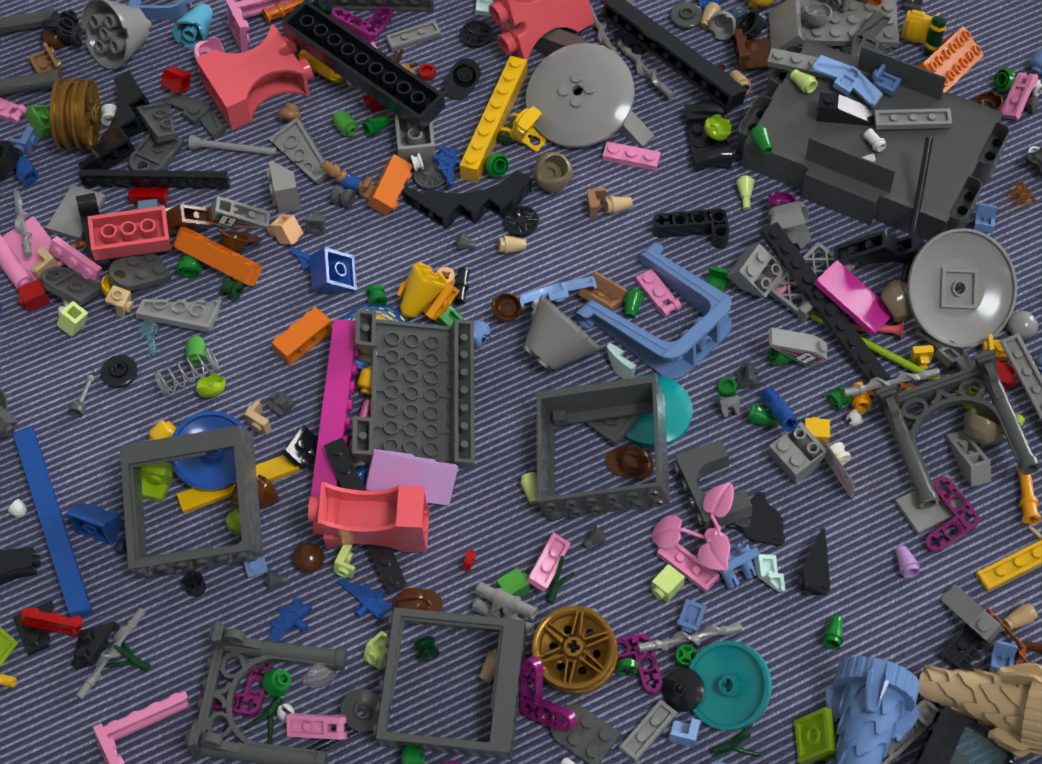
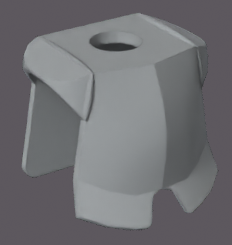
[768,201,812,249]

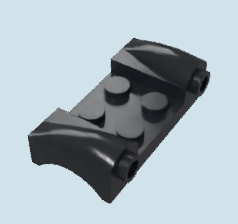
[684,101,735,172]

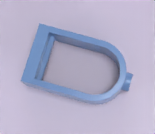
[128,0,192,20]

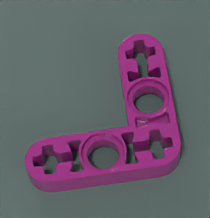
[330,6,393,42]
[925,477,979,553]
[593,634,662,695]
[520,656,578,732]
[199,662,273,718]

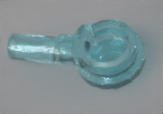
[731,4,766,20]
[139,320,159,356]

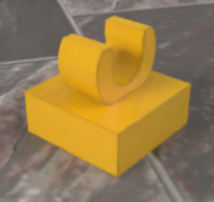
[910,345,934,369]

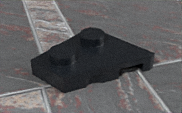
[13,601,54,656]
[72,621,120,670]

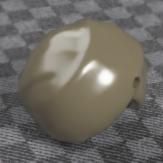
[533,152,573,193]
[881,280,913,322]
[963,406,1004,446]

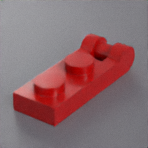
[20,607,83,636]

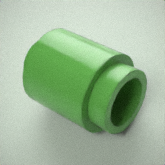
[333,110,358,137]
[186,336,206,366]

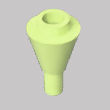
[736,175,755,210]

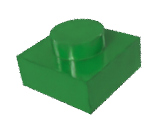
[437,305,464,326]

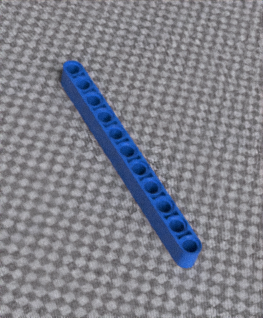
[13,426,93,617]

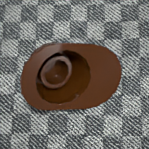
[218,229,262,254]
[605,446,654,479]
[392,588,443,612]

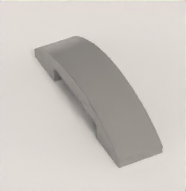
[882,698,939,764]

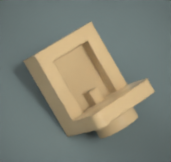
[105,285,133,318]
[245,401,271,436]

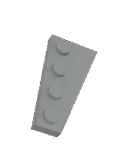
[268,117,330,184]
[135,299,223,333]

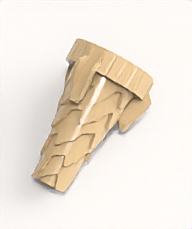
[918,663,1042,758]

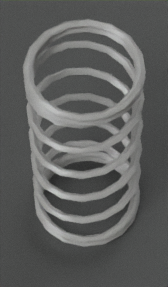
[155,348,219,396]

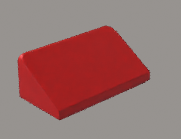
[127,187,169,205]

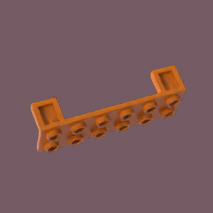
[916,26,983,95]

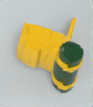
[901,10,947,55]
[497,106,547,153]

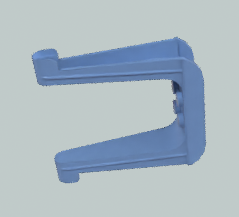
[574,242,732,380]

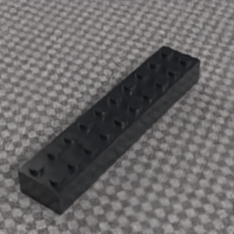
[281,0,445,131]

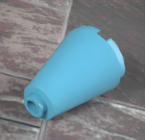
[172,3,213,50]

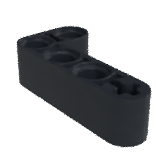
[76,193,110,269]
[652,208,729,249]

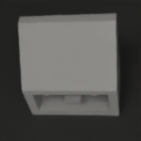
[266,161,301,214]
[727,243,786,298]
[769,422,828,485]

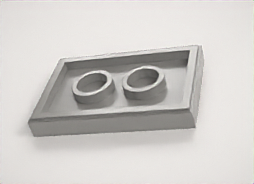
[769,0,802,50]
[46,185,106,241]
[895,474,968,536]

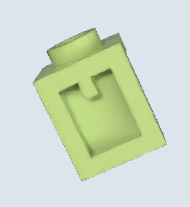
[333,544,355,579]
[363,631,388,669]

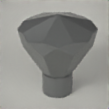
[1025,96,1039,113]
[456,232,477,250]
[583,526,607,548]
[265,569,288,590]

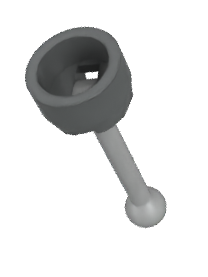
[68,375,95,418]

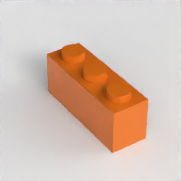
[367,154,413,215]
[271,307,333,367]

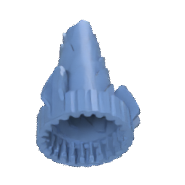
[826,656,920,764]

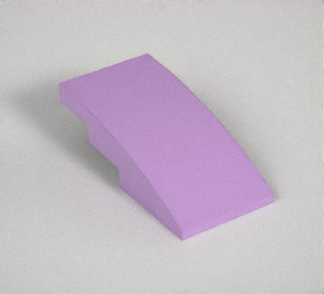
[365,449,458,506]

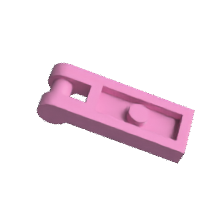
[1001,72,1038,120]
[0,98,27,124]
[635,269,682,317]
[286,713,347,740]

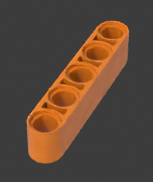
[173,227,262,286]

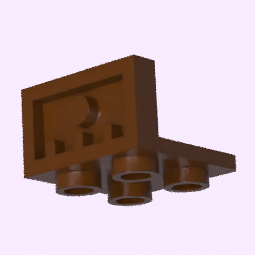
[733,29,773,71]

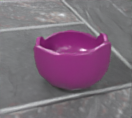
[768,191,796,209]

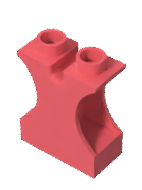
[489,0,595,61]
[196,24,314,130]
[308,482,429,553]

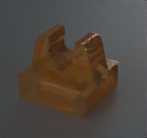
[1010,180,1036,206]

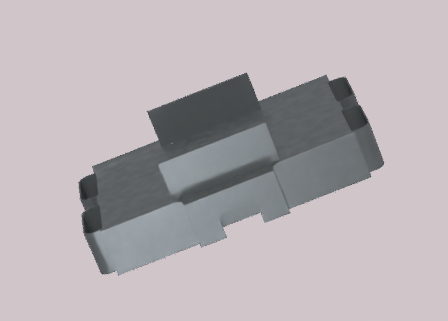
[736,38,1010,241]

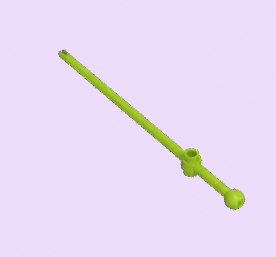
[810,312,1025,427]

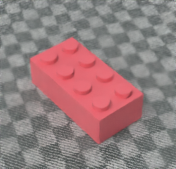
[87,206,172,261]

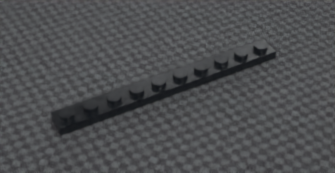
[760,222,890,382]

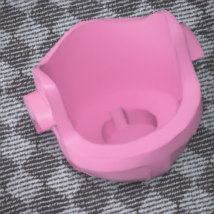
[193,36,225,59]

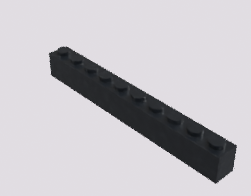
[602,0,747,111]

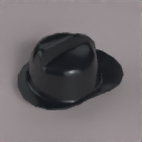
[730,8,767,40]
[444,58,481,100]

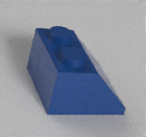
[310,247,357,294]
[66,502,124,545]

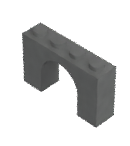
[673,440,752,532]

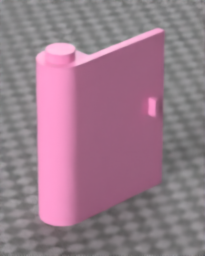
[0,216,64,290]

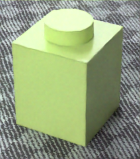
[57,301,88,337]
[651,564,685,603]

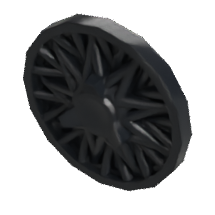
[460,20,493,47]
[504,206,539,236]
[100,355,138,388]

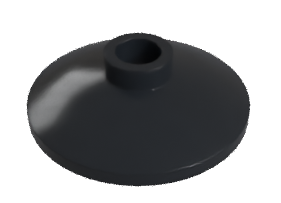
[663,668,705,712]

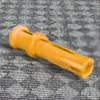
[1017,465,1041,525]

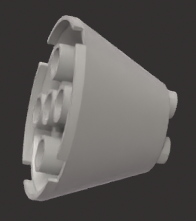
[81,0,152,69]
[523,295,601,371]

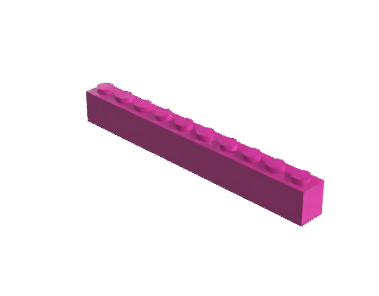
[311,319,360,496]

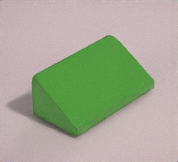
[25,105,52,139]

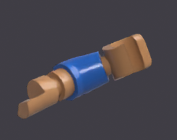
[319,160,375,201]

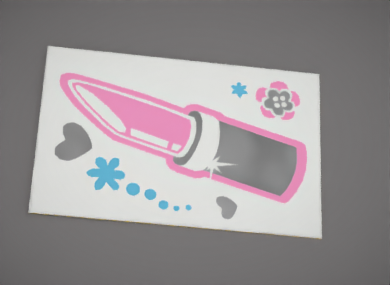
[822,437,855,501]

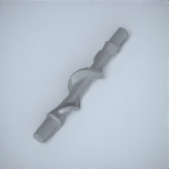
[590,4,619,55]
[617,41,674,99]
[13,190,32,258]
[843,368,940,397]
[76,607,146,700]
[637,623,742,652]

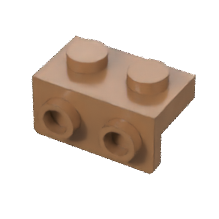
[28,42,63,77]
[578,271,627,311]

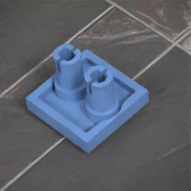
[714,542,760,589]

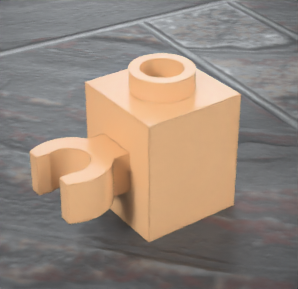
[267,214,304,245]

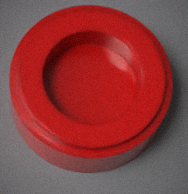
[418,63,436,81]
[462,549,477,571]

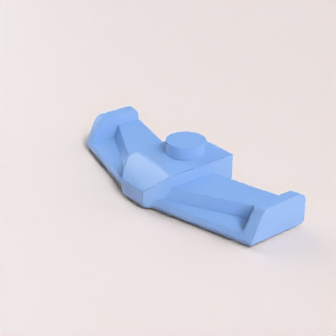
[809,55,883,109]
[519,276,597,308]

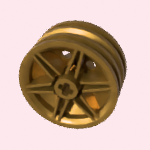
[50,78,101,149]
[532,606,618,695]

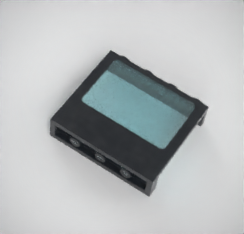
[913,705,1014,764]

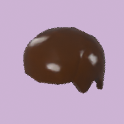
[40,29,68,50]
[974,91,1003,112]
[491,293,522,322]
[292,542,325,574]

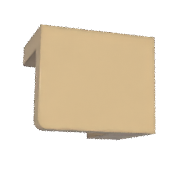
[30,247,59,280]

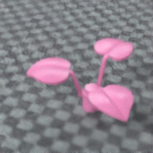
[652,483,734,571]

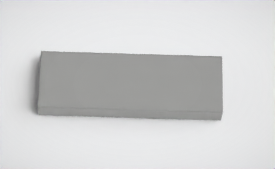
[385,20,441,52]
[619,699,678,763]

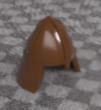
[232,475,279,509]

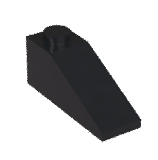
[817,92,874,126]
[798,529,830,596]

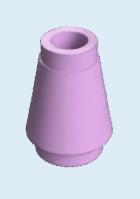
[895,546,920,578]

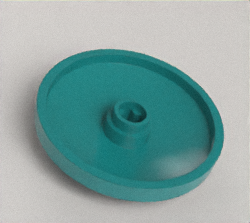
[624,375,693,448]
[689,641,772,730]

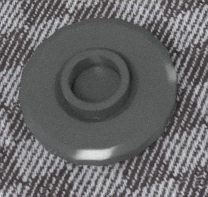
[670,2,703,29]
[413,160,446,190]

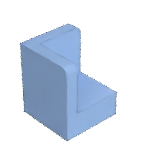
[669,718,701,748]

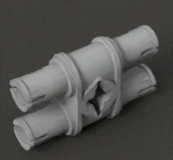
[472,582,538,637]

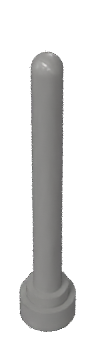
[188,135,277,155]

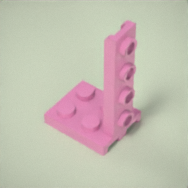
[225,0,292,53]
[93,691,189,764]

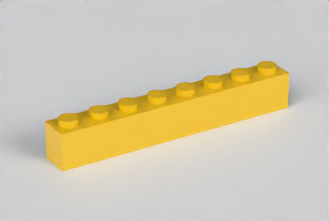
[459,55,528,183]

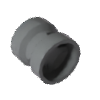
[330,185,356,208]

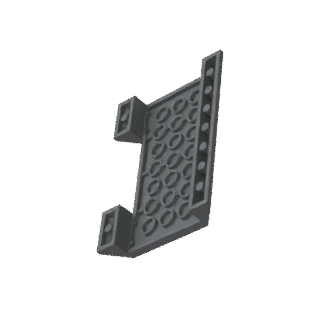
[352,309,475,469]

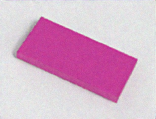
[814,260,892,337]

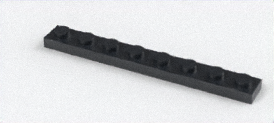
[79,169,231,189]
[323,437,408,594]

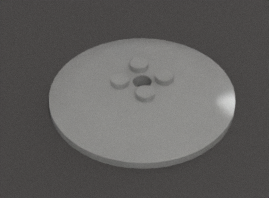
[526,43,635,148]
[907,228,1017,347]

